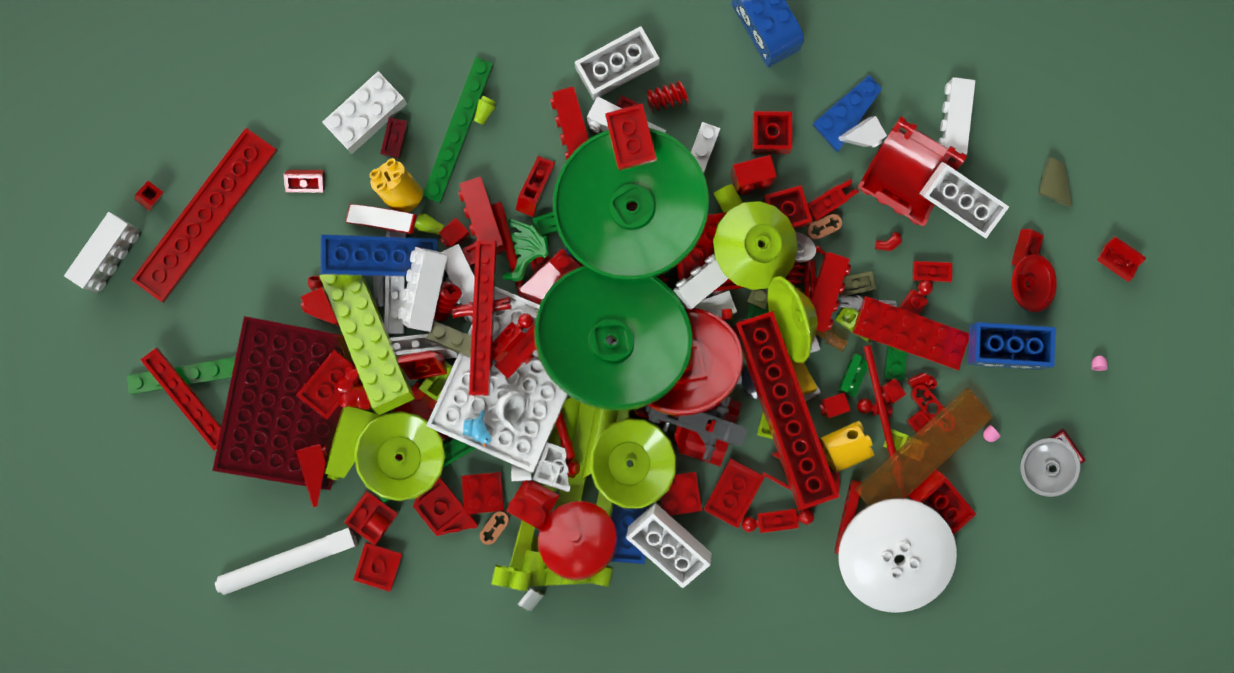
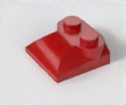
[398,350,447,380]
[507,480,560,530]

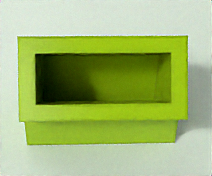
[713,184,742,213]

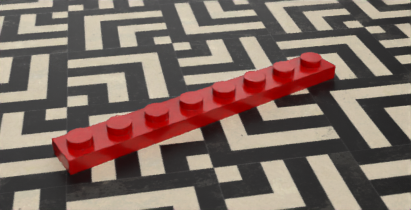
[469,240,497,396]

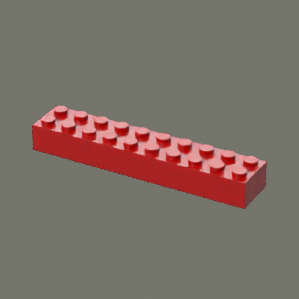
[734,311,839,511]

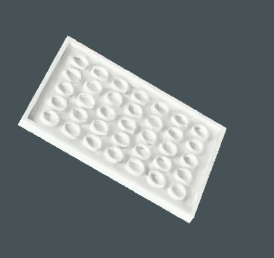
[426,286,568,473]

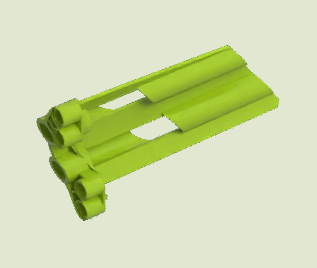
[491,397,631,591]

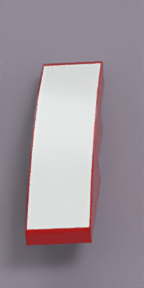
[345,204,417,234]

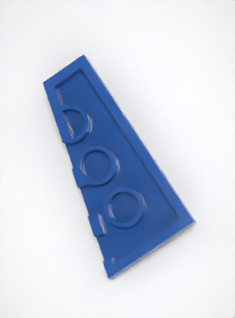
[813,75,882,153]

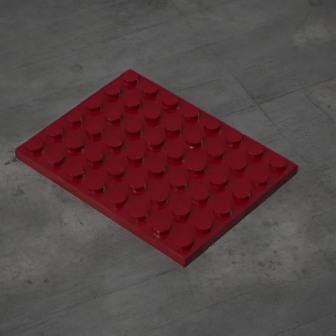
[212,316,355,491]

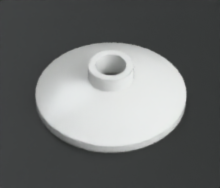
[795,232,816,262]

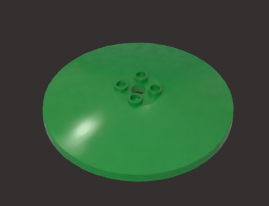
[553,128,709,281]
[534,266,692,411]

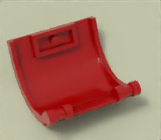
[858,116,967,227]

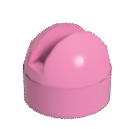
[1092,356,1108,371]
[983,425,1001,442]

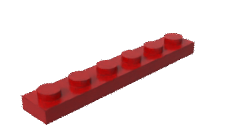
[140,347,221,451]

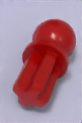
[857,398,893,417]

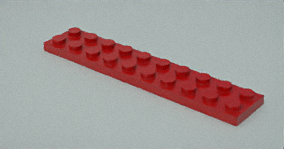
[131,128,278,303]

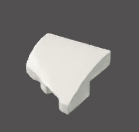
[532,442,570,492]

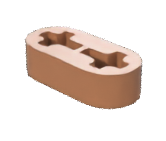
[807,214,842,240]
[480,511,509,545]

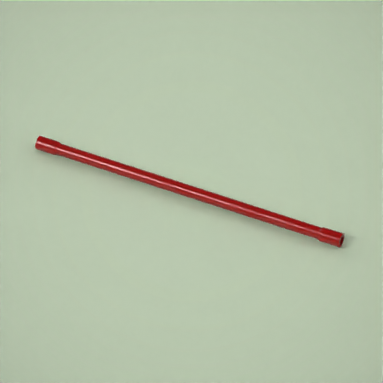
[491,202,576,460]

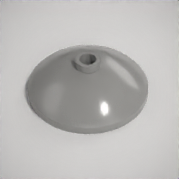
[1020,438,1081,497]

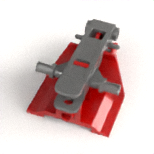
[631,397,747,467]

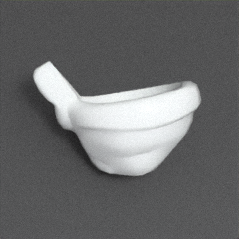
[495,391,525,435]

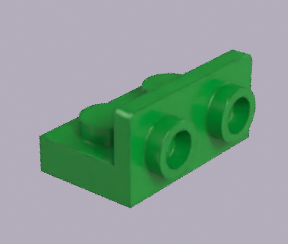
[837,354,868,397]

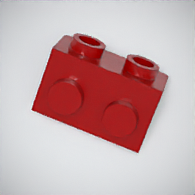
[1097,236,1146,282]

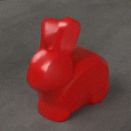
[336,367,371,409]

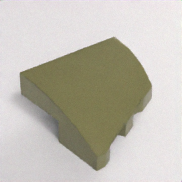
[1037,158,1072,207]

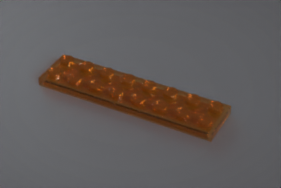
[855,388,993,506]

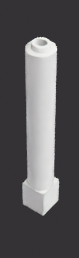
[215,528,358,595]

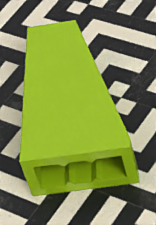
[324,406,381,481]

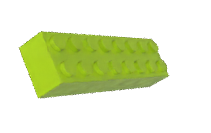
[320,275,415,415]

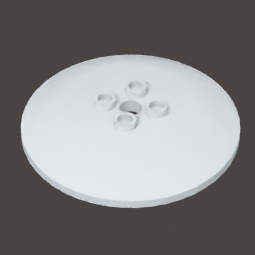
[838,498,957,613]

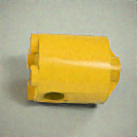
[369,158,423,213]
[819,421,874,473]

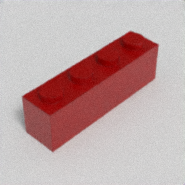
[550,86,588,160]
[458,176,506,253]
[810,252,851,333]

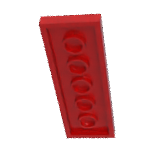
[852,297,969,370]

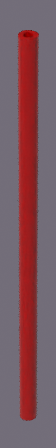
[863,345,907,499]

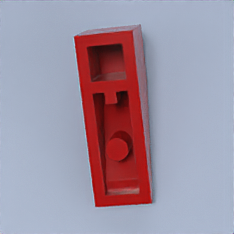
[516,156,555,217]
[296,443,328,507]

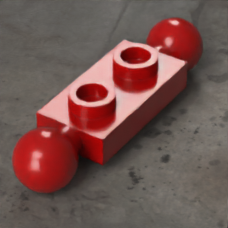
[898,280,933,315]
[491,313,533,368]
[741,508,814,533]

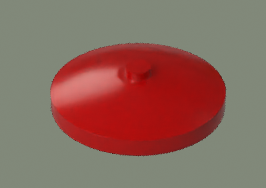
[538,501,617,580]

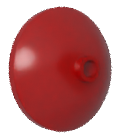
[1012,254,1057,312]

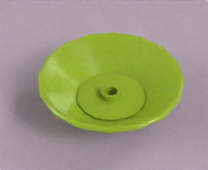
[713,201,798,290]
[767,276,818,363]
[354,411,445,501]
[590,418,676,509]

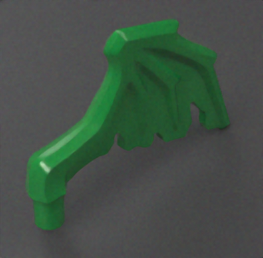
[503,219,549,281]

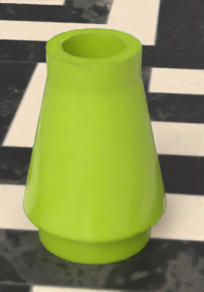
[474,96,496,125]
[414,213,444,235]

